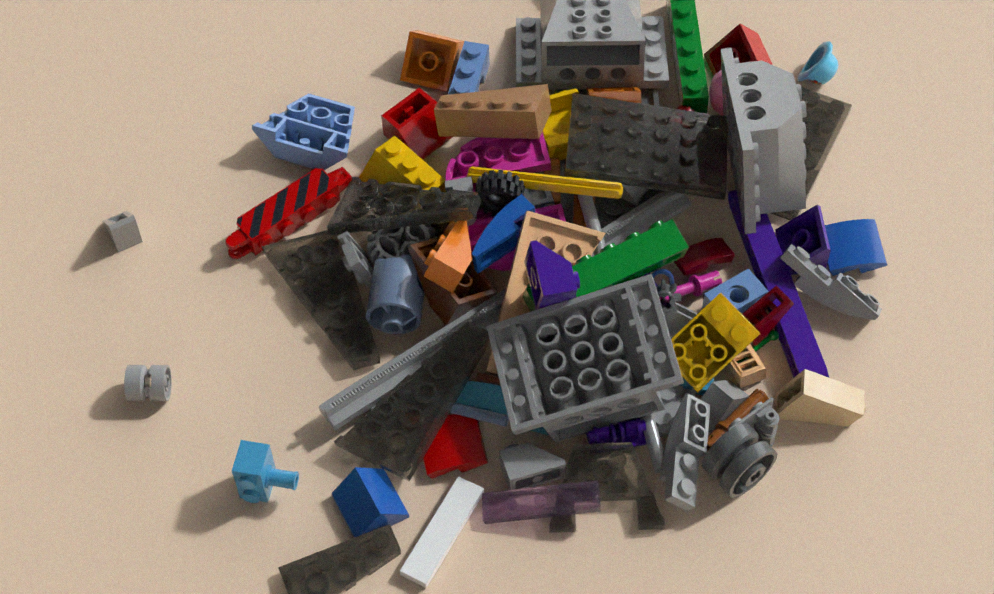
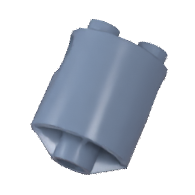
[366,255,425,334]

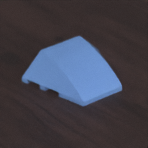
[252,93,355,170]

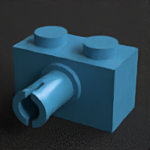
[232,440,299,503]

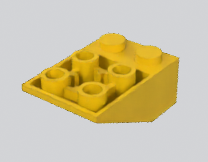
[671,292,760,393]

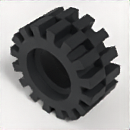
[474,170,525,216]

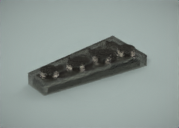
[278,524,401,594]

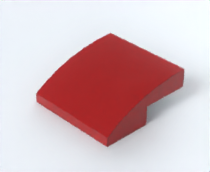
[416,414,488,479]

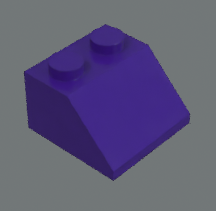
[524,240,580,310]

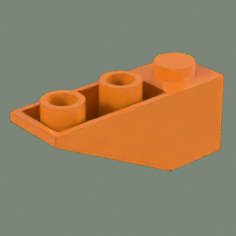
[424,213,472,293]

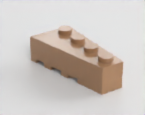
[434,84,552,139]

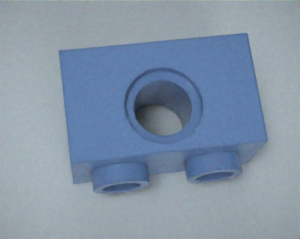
[702,269,769,314]

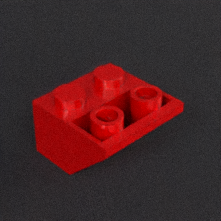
[381,87,452,160]

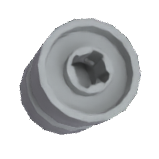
[124,365,172,401]

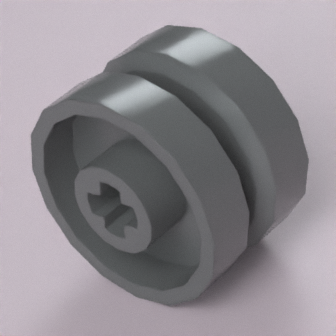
[701,423,778,498]

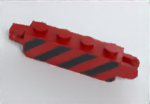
[225,167,352,260]

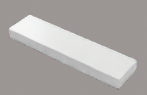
[400,476,484,588]

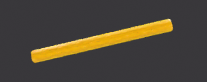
[467,167,623,199]

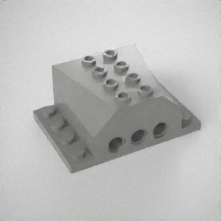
[516,0,669,90]
[721,48,807,234]
[486,274,684,442]

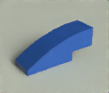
[472,194,536,273]

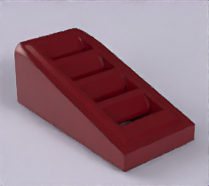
[742,285,794,346]

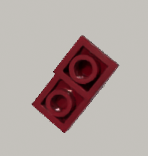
[674,237,735,275]

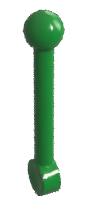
[736,330,779,363]

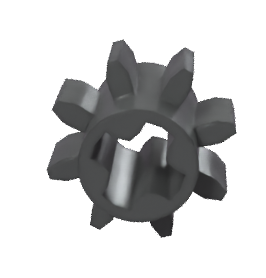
[656,279,682,316]

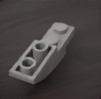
[780,244,882,320]
[660,393,710,511]

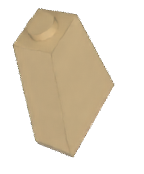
[774,369,866,427]

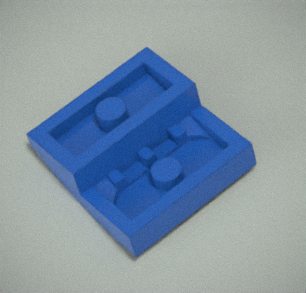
[825,219,888,276]

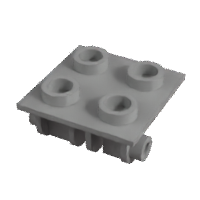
[727,397,780,447]

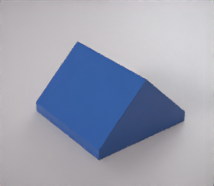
[331,467,409,542]

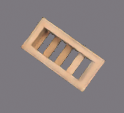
[728,344,766,389]

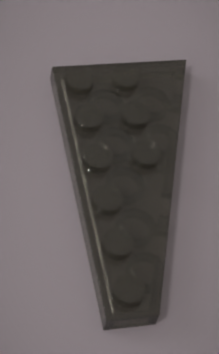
[262,227,380,370]

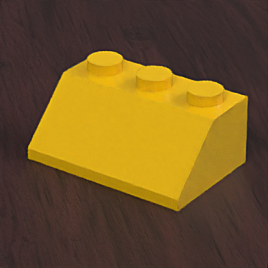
[357,136,448,219]

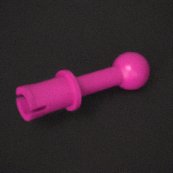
[659,270,722,300]

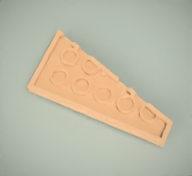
[485,211,606,376]

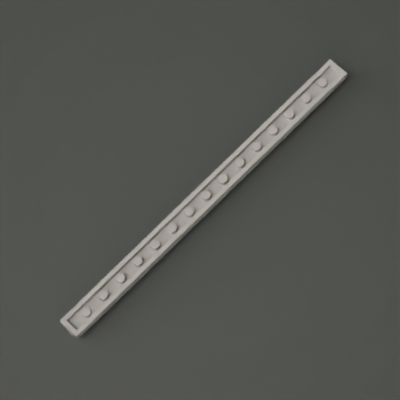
[319,185,691,431]

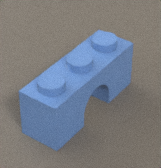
[448,41,490,94]

